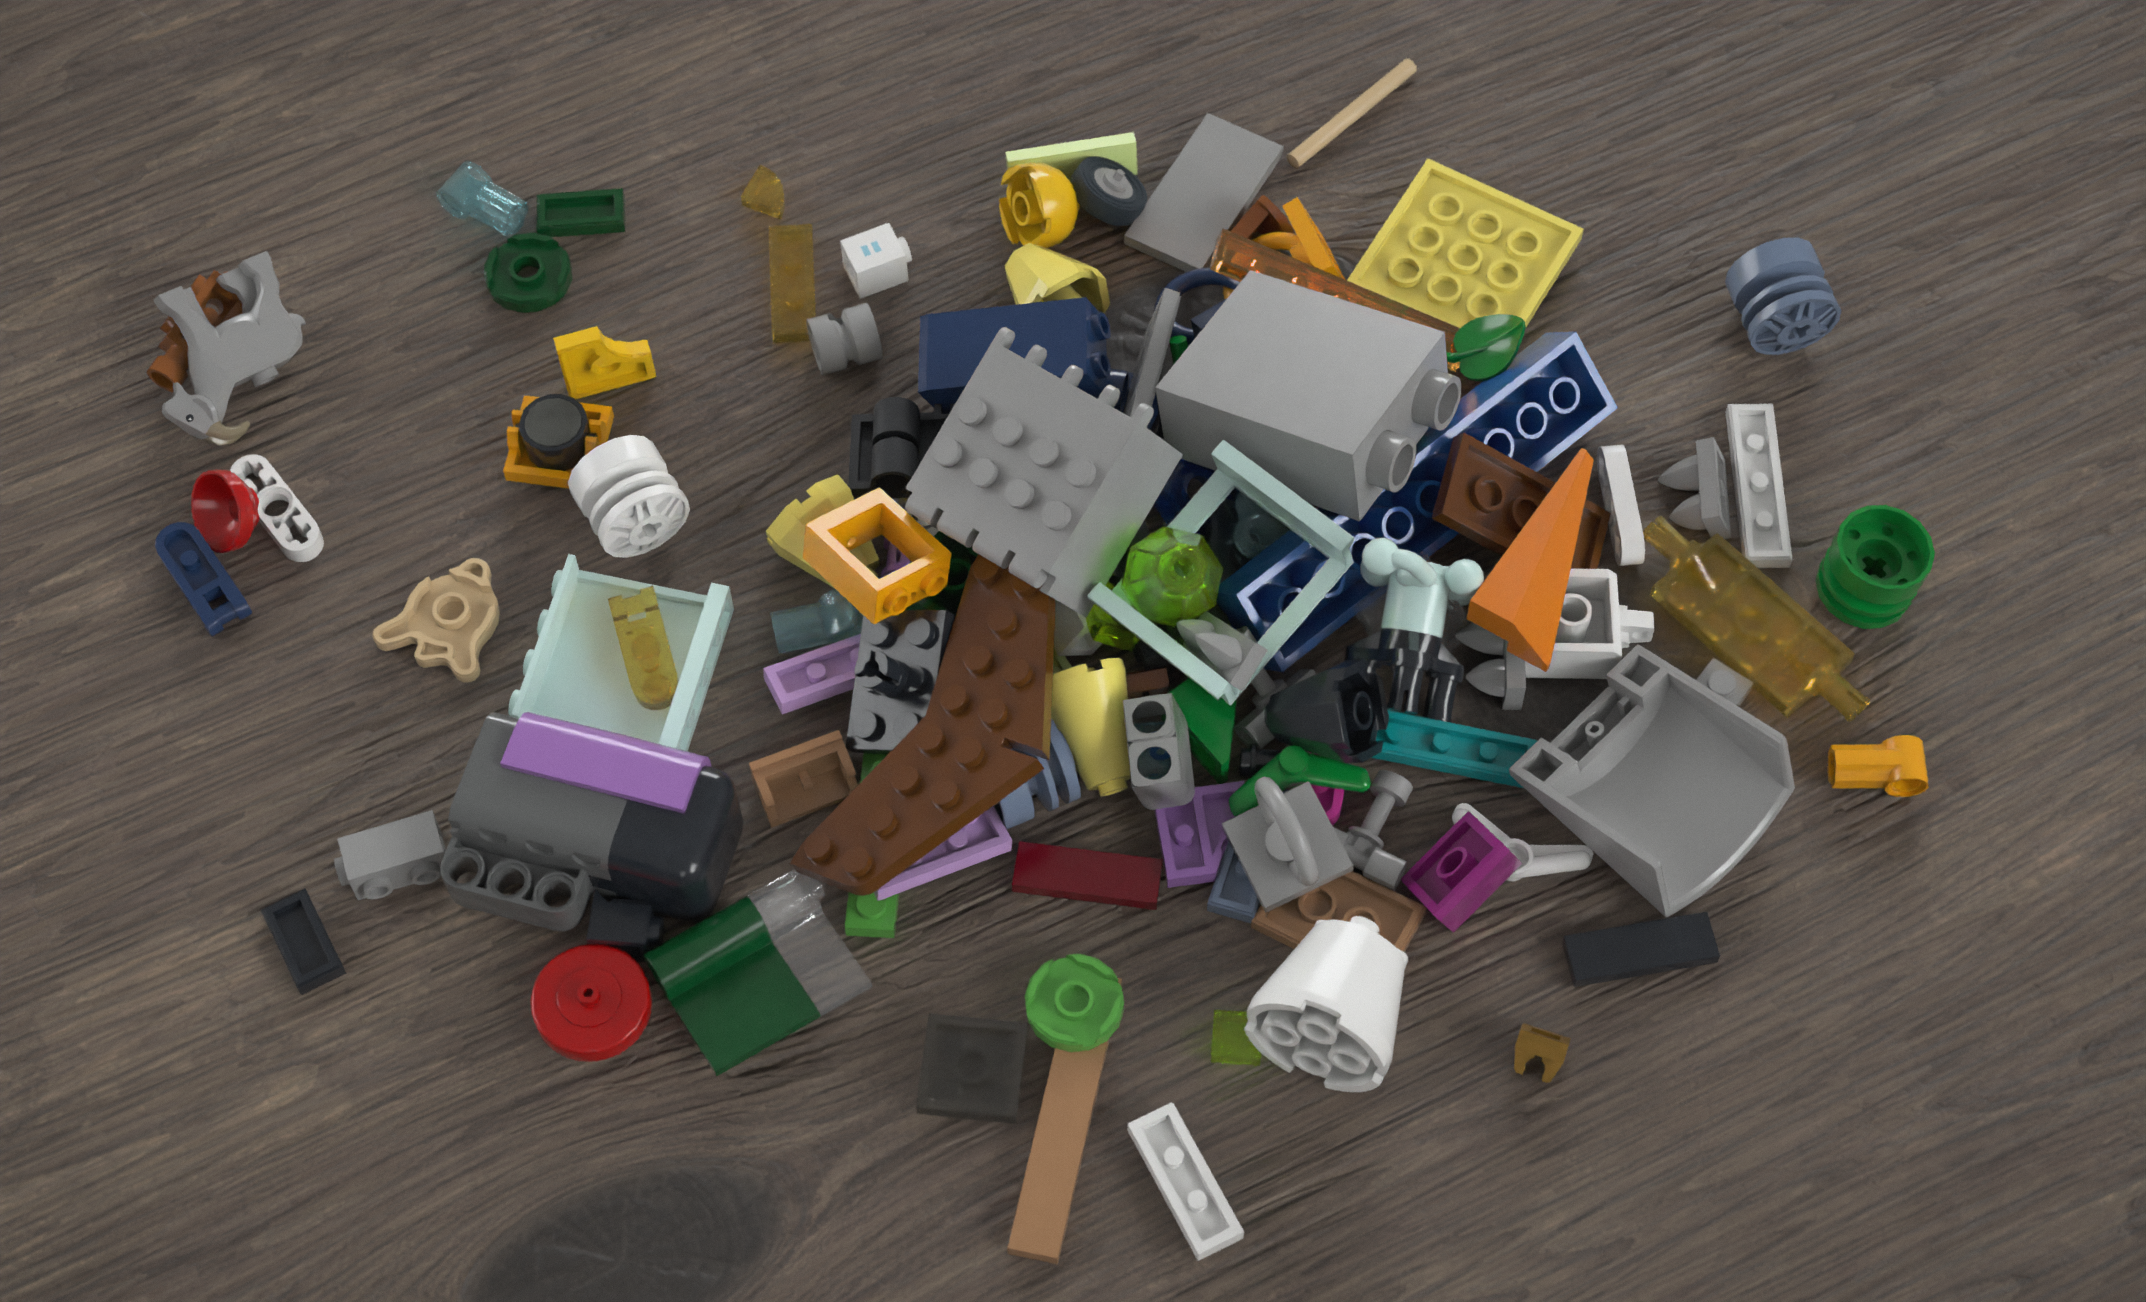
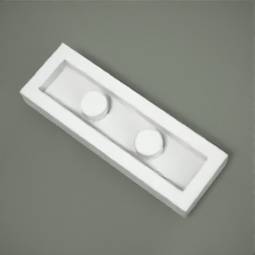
[1128,1102,1244,1261]

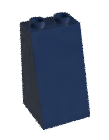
[918,297,1111,414]

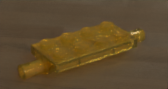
[1643,516,1870,722]

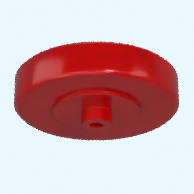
[530,944,652,1062]

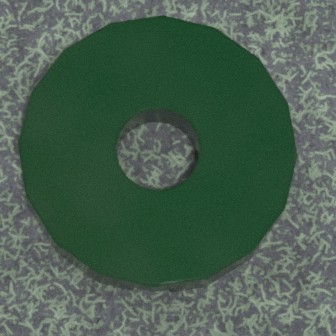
[484,233,572,313]

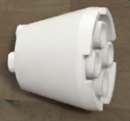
[1244,916,1408,1092]

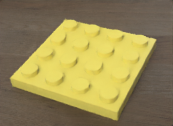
[1346,159,1584,342]

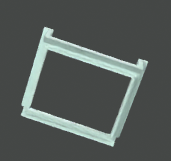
[1087,439,1355,706]

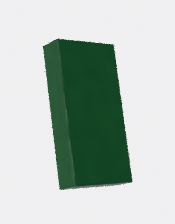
[536,188,626,237]

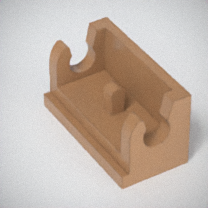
[749,730,858,828]

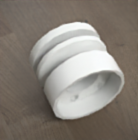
[568,435,690,558]

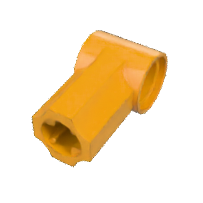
[1827,735,1929,797]

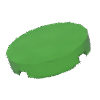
[1025,954,1124,1052]

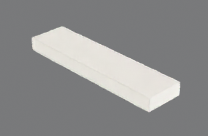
[1725,404,1792,568]

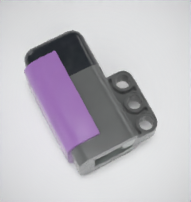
[440,712,744,931]

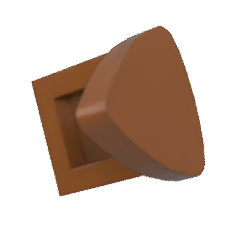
[1219,195,1294,259]

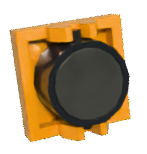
[503,394,614,489]

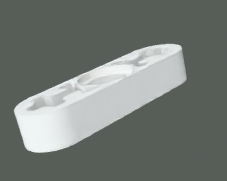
[1597,445,1645,566]
[230,454,324,562]

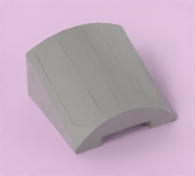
[1509,644,1795,917]

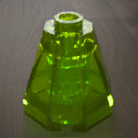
[1120,526,1223,629]

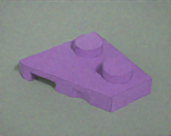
[1154,781,1245,888]

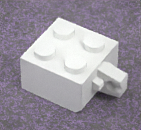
[1525,569,1654,679]

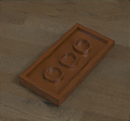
[1432,432,1611,569]

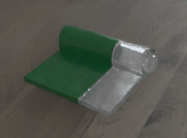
[643,869,872,1076]

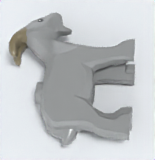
[153,251,306,446]

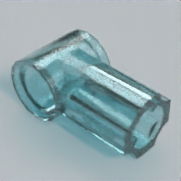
[436,161,529,236]
[770,589,863,654]

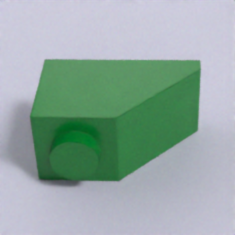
[1161,678,1237,784]

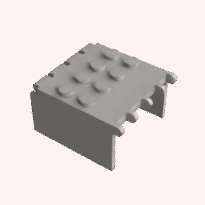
[904,327,1183,617]

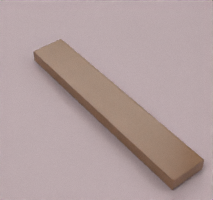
[1007,978,1122,1264]

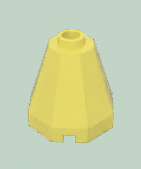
[1005,243,1110,314]
[766,474,879,588]

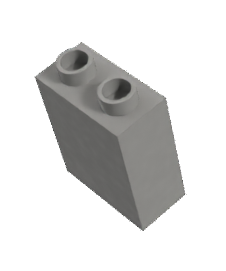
[1155,270,1461,521]

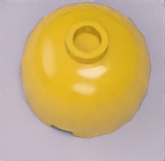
[999,163,1080,248]

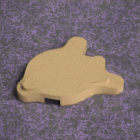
[373,558,500,683]

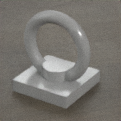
[1222,777,1353,913]

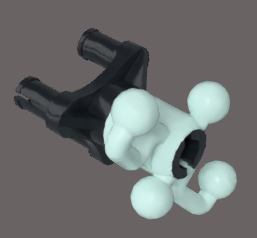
[1344,538,1484,723]

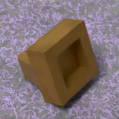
[1514,1023,1571,1083]

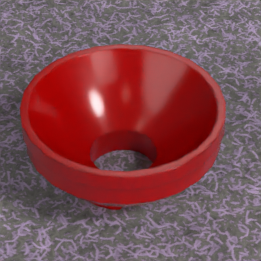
[191,469,260,553]

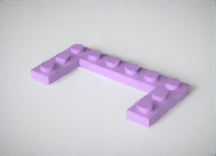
[763,634,1012,901]

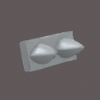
[1658,437,1731,541]
[1177,610,1268,691]
[1455,623,1526,710]

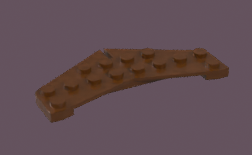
[790,554,1056,896]

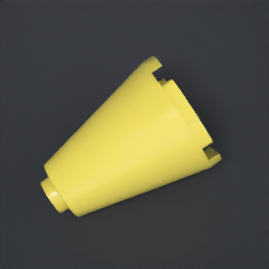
[1051,658,1131,797]

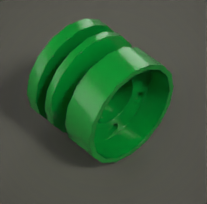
[1815,505,1935,629]

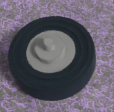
[1070,156,1147,226]

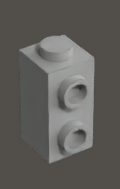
[334,810,446,900]

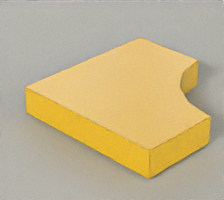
[553,326,656,400]

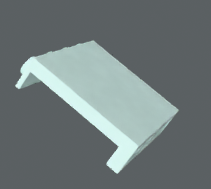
[508,554,734,752]

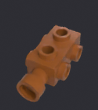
[147,270,243,392]

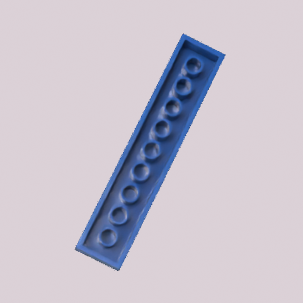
[1210,331,1618,672]

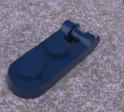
[155,522,253,637]

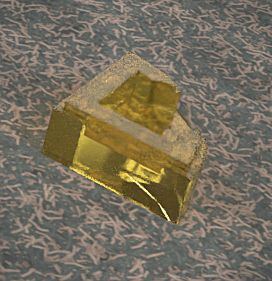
[741,165,785,219]

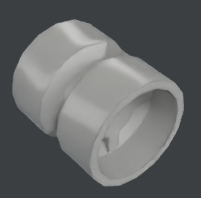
[806,303,883,375]

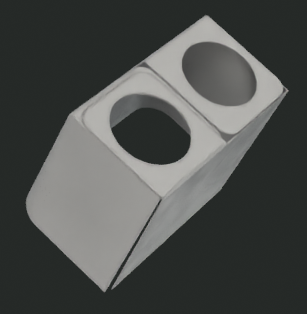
[1123,693,1195,810]

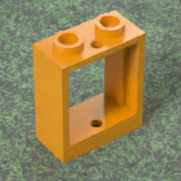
[803,487,951,625]

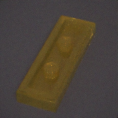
[768,224,817,343]

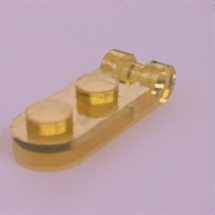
[608,585,679,710]

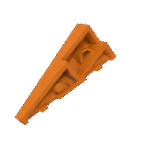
[1467,448,1594,672]

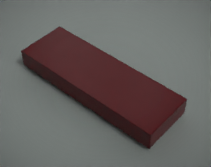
[1012,841,1163,910]

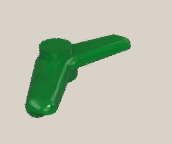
[1228,746,1371,817]

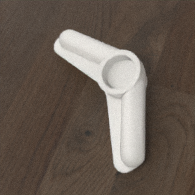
[1452,803,1593,882]

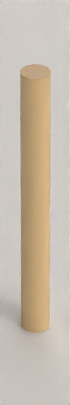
[1287,58,1417,169]

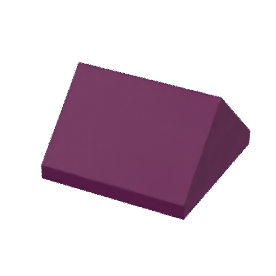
[1400,811,1523,933]

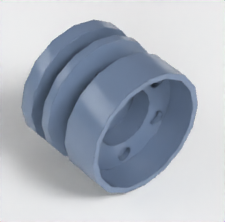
[1725,238,1841,355]
[994,718,1081,830]

